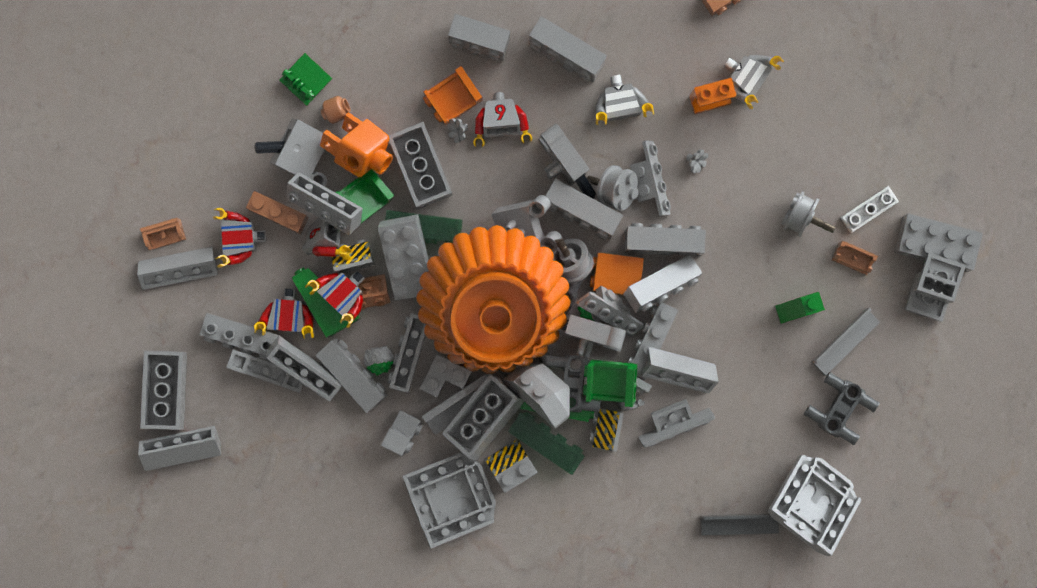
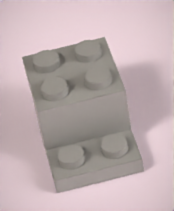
[904,253,966,322]

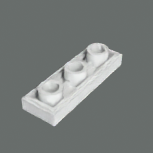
[840,186,899,234]

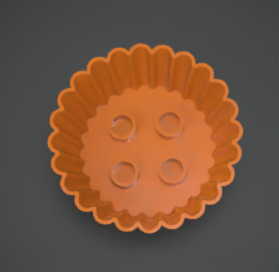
[416,225,570,374]

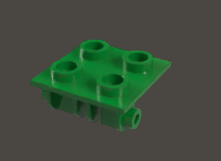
[279,53,333,106]

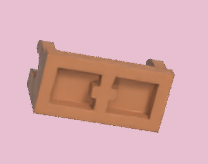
[140,218,186,250]
[832,241,878,275]

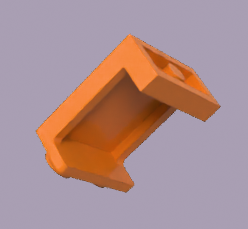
[423,66,483,125]
[689,78,736,114]
[590,253,644,295]

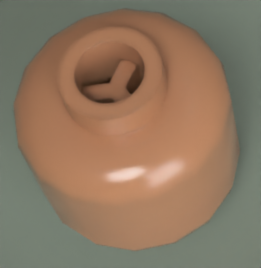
[321,96,351,124]

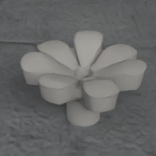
[448,118,469,143]
[686,149,708,174]

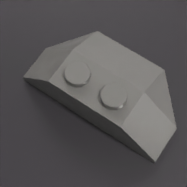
[502,364,570,429]

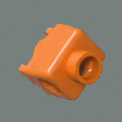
[320,112,393,177]

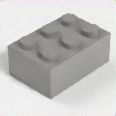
[448,14,510,61]

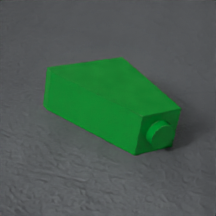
[775,292,825,324]

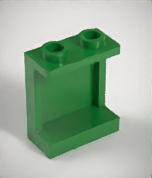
[335,169,394,225]
[583,359,638,407]

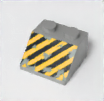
[332,239,375,274]
[589,409,624,452]
[485,439,538,493]

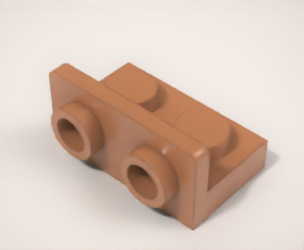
[357,274,390,310]

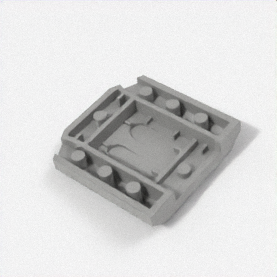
[402,452,496,549]
[768,455,861,556]

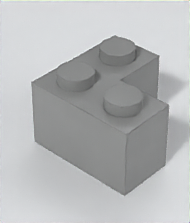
[420,355,472,398]
[381,410,423,456]

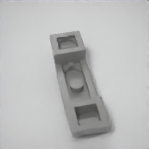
[226,349,303,393]

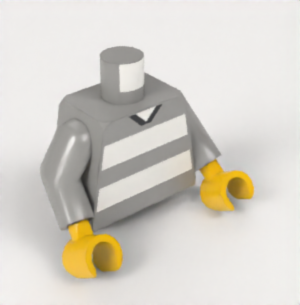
[724,55,784,109]
[595,75,654,125]

